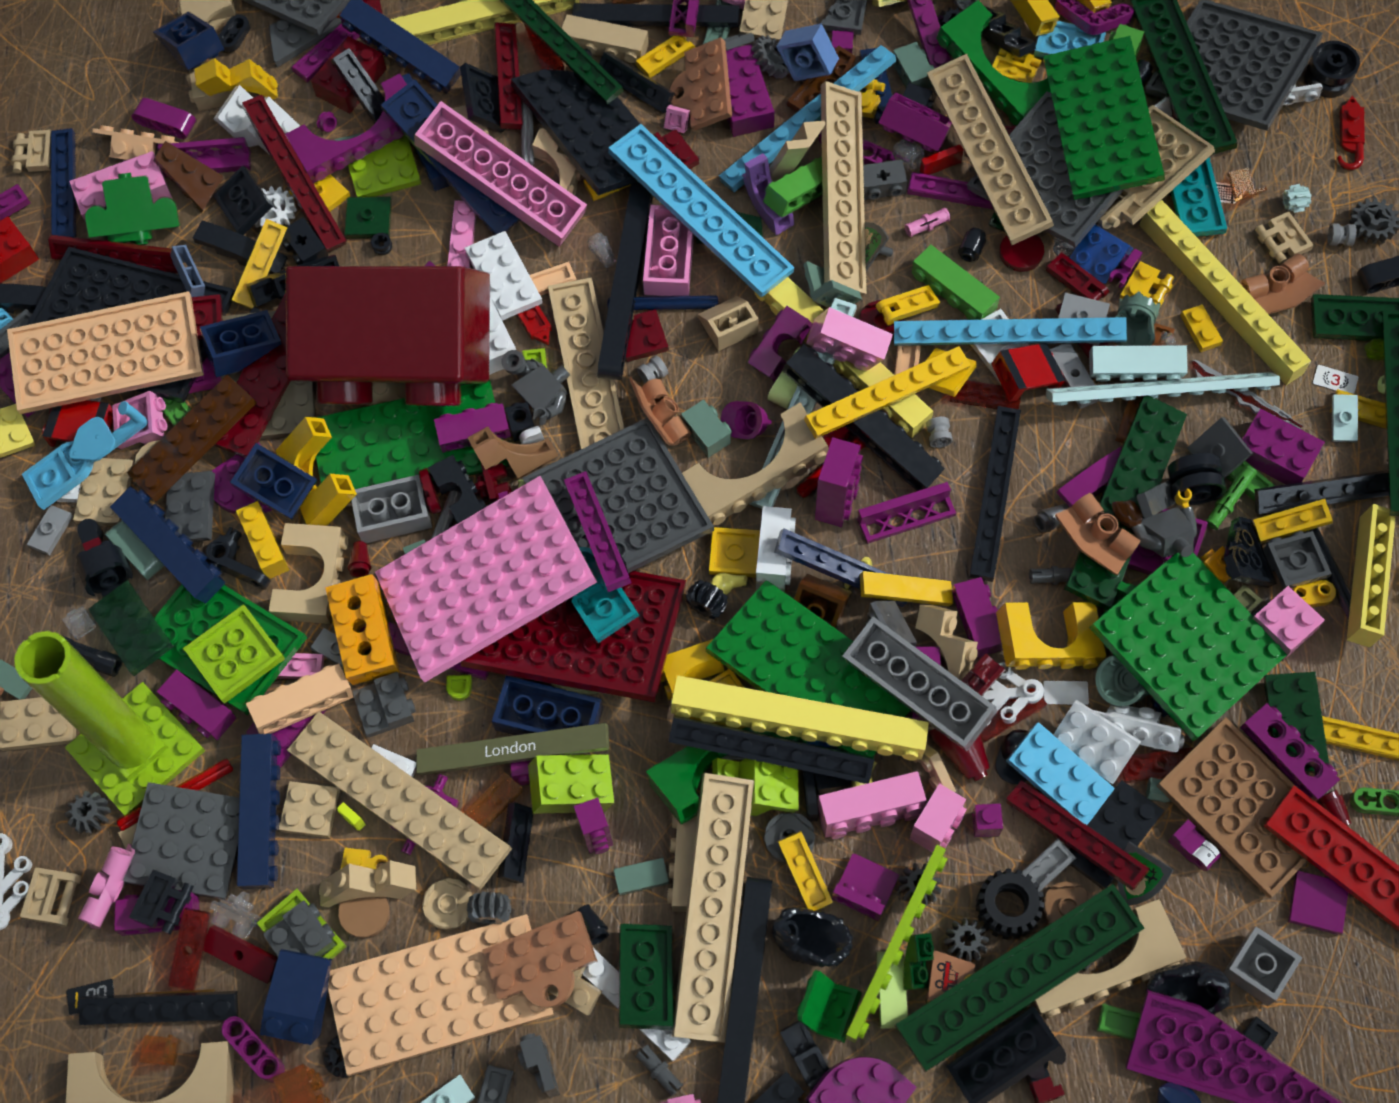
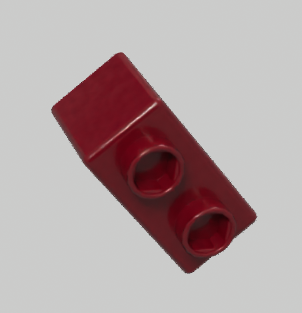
[286,266,490,406]

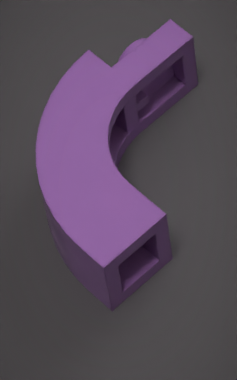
[742,153,794,235]

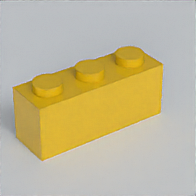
[236,501,290,579]

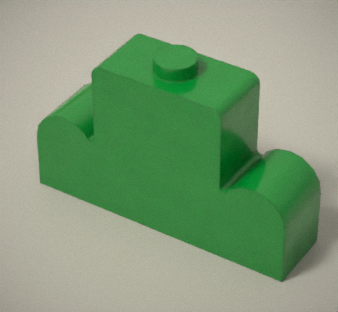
[85,173,180,238]

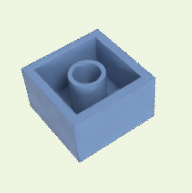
[776,23,839,81]

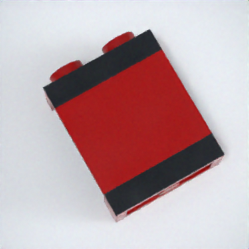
[991,343,1065,402]
[42,400,113,447]

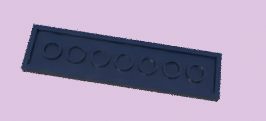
[381,79,520,235]

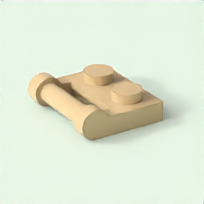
[20,867,82,927]

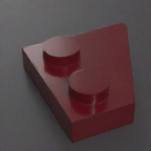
[626,309,669,362]

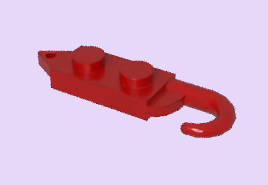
[1337,96,1365,170]
[516,305,552,345]

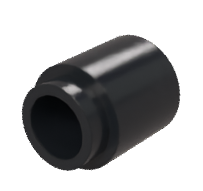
[958,228,986,262]

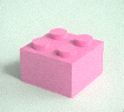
[1253,586,1325,660]
[910,783,967,853]

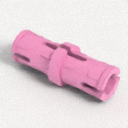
[905,208,950,237]

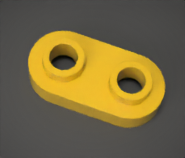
[1291,580,1336,607]

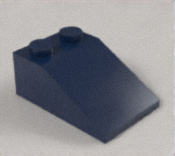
[153,11,224,70]
[200,310,281,377]
[230,443,317,520]
[260,949,332,1045]

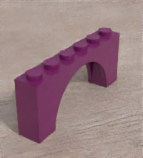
[285,73,407,183]

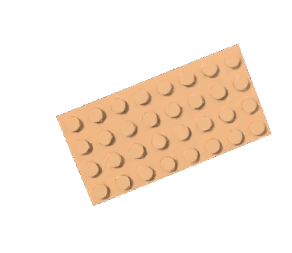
[7,291,204,414]
[328,914,554,1077]

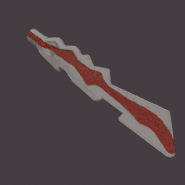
[1192,360,1303,429]

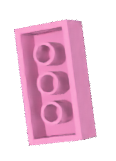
[69,151,173,222]
[643,204,694,296]
[818,771,927,839]

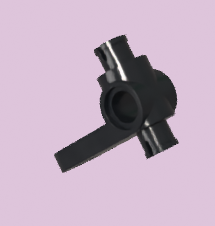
[205,527,271,590]

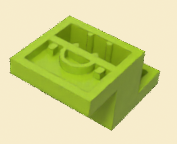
[712,758,799,816]

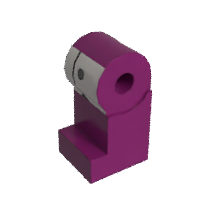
[1168,820,1221,871]

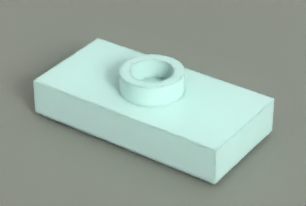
[1332,394,1358,442]
[421,1075,475,1103]

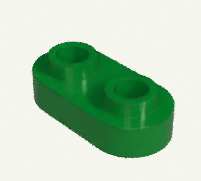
[107,230,152,245]

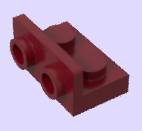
[654,129,699,169]

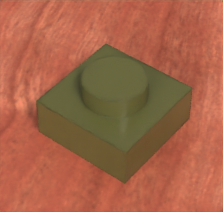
[1234,585,1263,613]

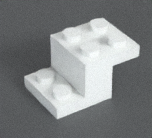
[214,85,300,155]

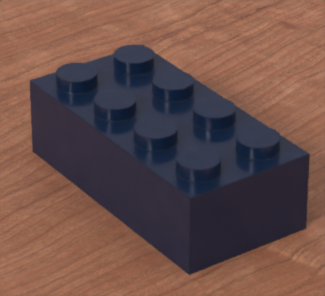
[492,676,603,754]

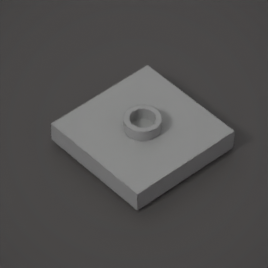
[1058,293,1110,346]

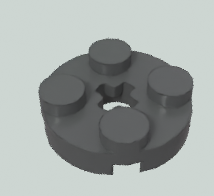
[764,813,815,865]

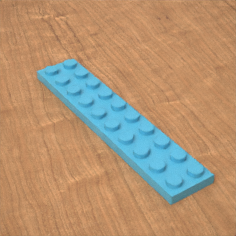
[608,124,795,298]

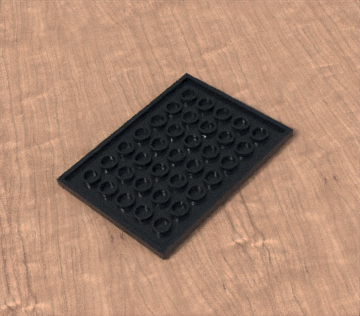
[27,247,235,403]

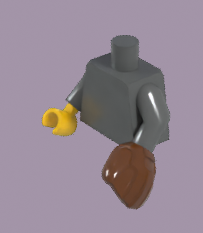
[1111,489,1197,557]

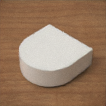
[519,425,544,444]

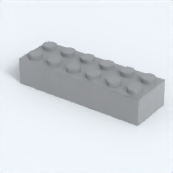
[843,617,997,752]

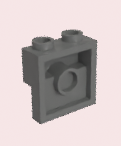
[1263,531,1332,590]
[352,672,416,738]
[263,900,336,957]
[517,1033,560,1098]

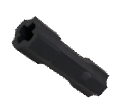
[61,635,123,677]

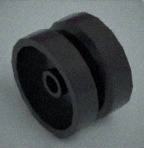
[1304,41,1360,98]
[1168,453,1226,505]

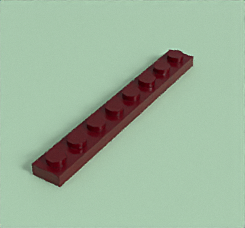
[242,94,346,253]

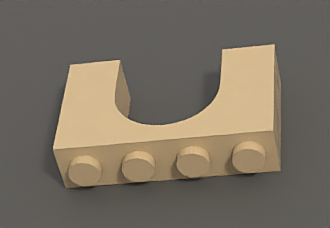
[269,523,348,624]

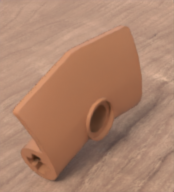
[1241,253,1325,314]
[629,377,692,445]
[1055,493,1141,575]

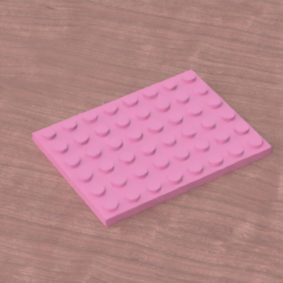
[375,476,597,682]

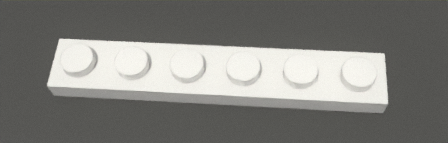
[582,948,691,1062]

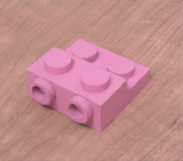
[112,391,167,449]

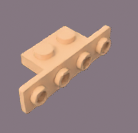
[92,125,180,160]

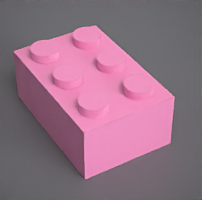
[806,307,893,370]

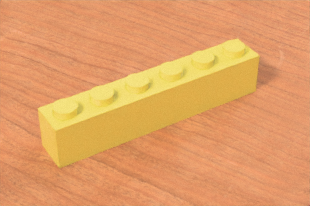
[1347,504,1396,648]

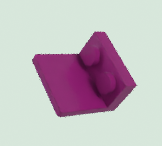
[832,854,899,922]

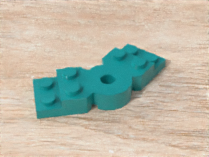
[572,547,640,643]

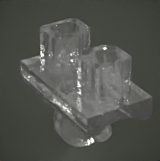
[210,891,262,938]

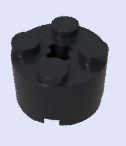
[76,541,133,597]

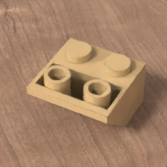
[697,296,759,351]

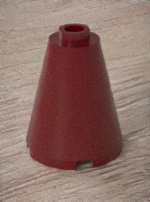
[928,728,990,782]

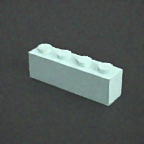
[1089,345,1187,382]

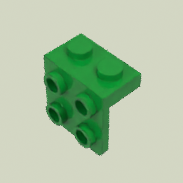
[797,970,862,1043]

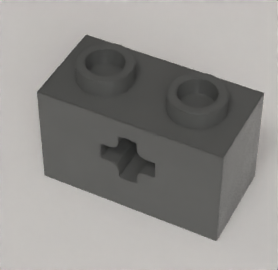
[863,160,907,200]

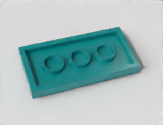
[1171,157,1228,237]

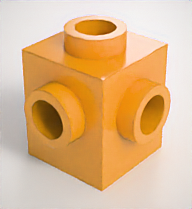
[1201,546,1230,583]

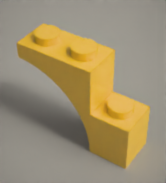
[194,58,278,100]

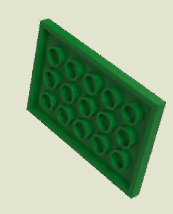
[134,584,307,716]

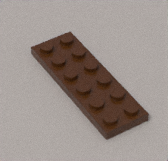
[127,375,257,502]

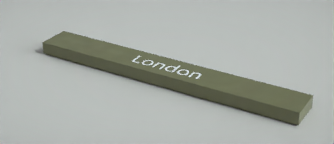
[417,723,609,775]

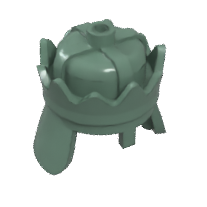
[1115,292,1160,346]
[1096,656,1150,706]

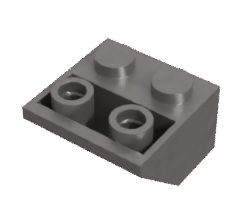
[866,601,917,647]

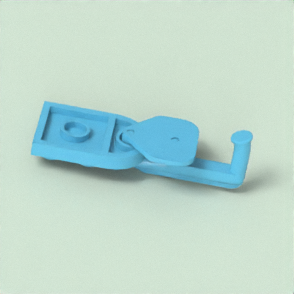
[22,401,147,510]

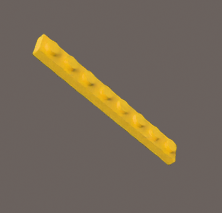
[804,346,971,439]

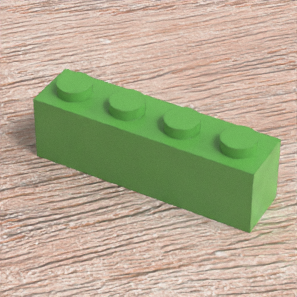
[763,156,823,218]
[911,245,1000,320]

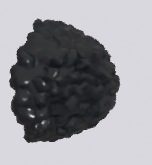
[772,907,853,968]
[1145,961,1231,1015]

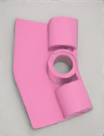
[78,844,135,929]

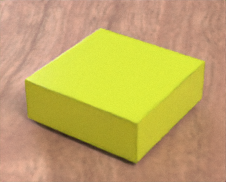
[337,802,366,831]

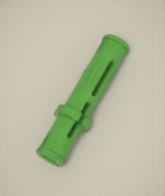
[1205,465,1257,530]

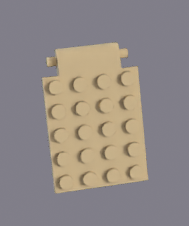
[1097,105,1215,229]

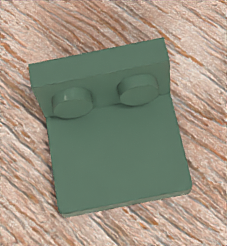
[803,261,862,308]

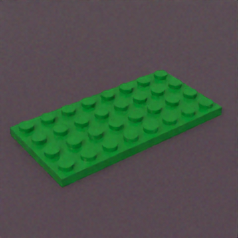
[1043,36,1165,200]
[316,379,510,503]
[706,580,911,757]

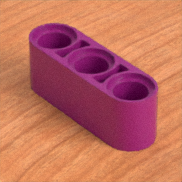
[131,97,196,139]
[222,1016,285,1083]

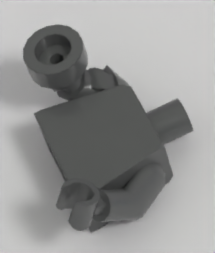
[501,350,570,425]

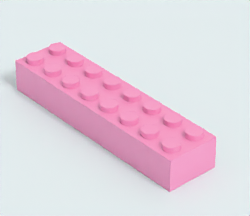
[414,101,587,247]

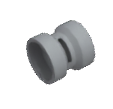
[1327,223,1356,247]
[637,355,669,383]
[926,417,953,448]

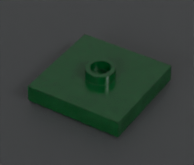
[345,196,392,239]

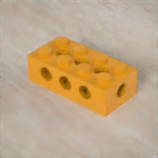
[325,574,400,685]

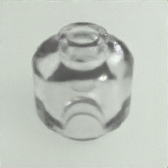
[892,139,924,171]

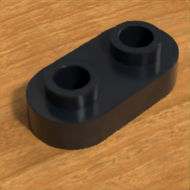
[218,15,250,52]

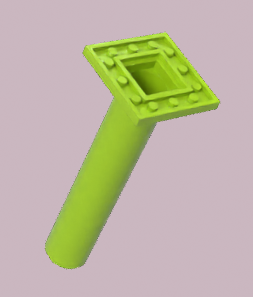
[14,631,205,816]

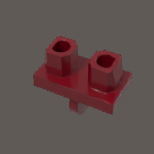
[474,462,512,502]
[961,653,1005,696]

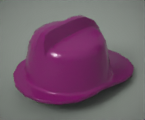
[720,401,772,439]

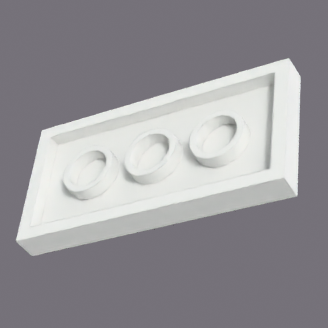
[464,231,543,320]

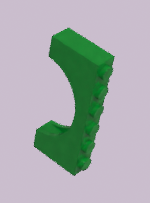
[936,0,1051,126]
[646,727,807,825]

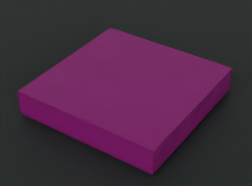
[1288,871,1348,935]

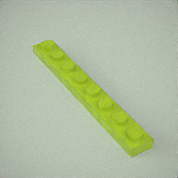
[846,845,948,1043]

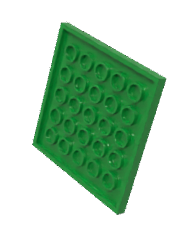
[1089,552,1287,741]

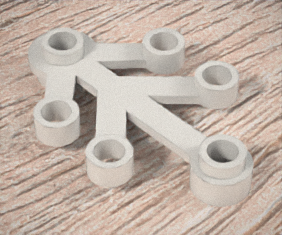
[982,662,1044,725]
[0,833,32,930]

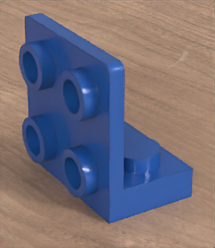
[1070,224,1133,284]

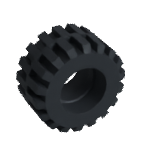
[975,868,1044,940]

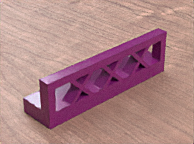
[669,0,699,38]
[158,137,251,177]
[857,482,956,544]

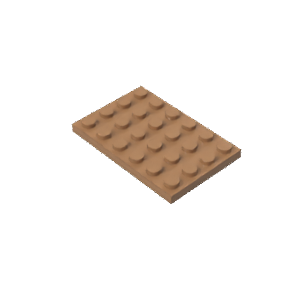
[1156,717,1307,898]

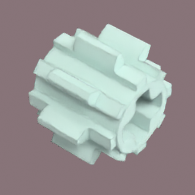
[1282,184,1311,213]

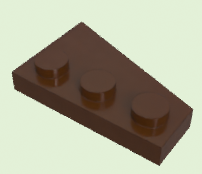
[153,141,224,213]

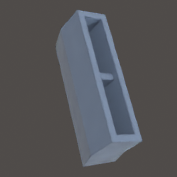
[171,245,205,297]

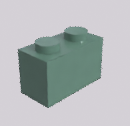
[892,42,935,89]
[681,400,732,458]

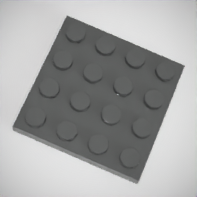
[123,782,240,900]

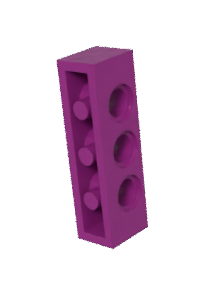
[1240,703,1340,801]

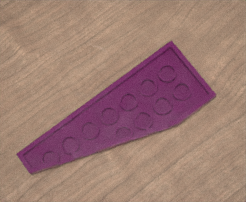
[1126,990,1343,1103]

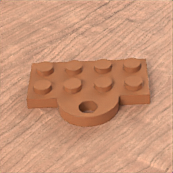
[670,37,732,131]
[482,911,598,1008]

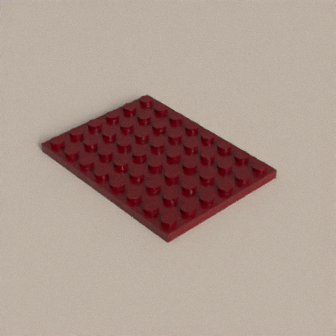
[460,571,686,703]

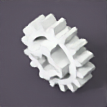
[255,186,297,228]

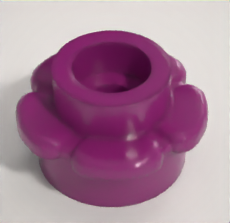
[316,111,337,132]

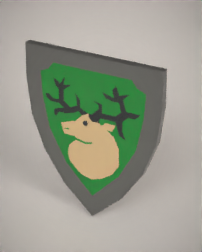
[865,222,893,272]
[1117,842,1174,906]

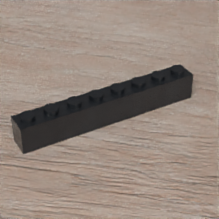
[782,344,945,491]

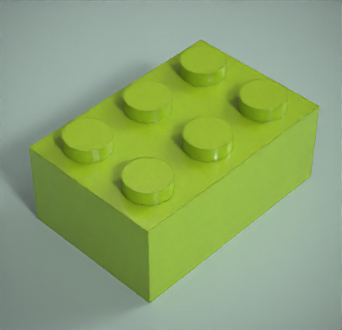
[528,754,614,814]

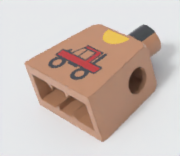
[925,951,975,1005]

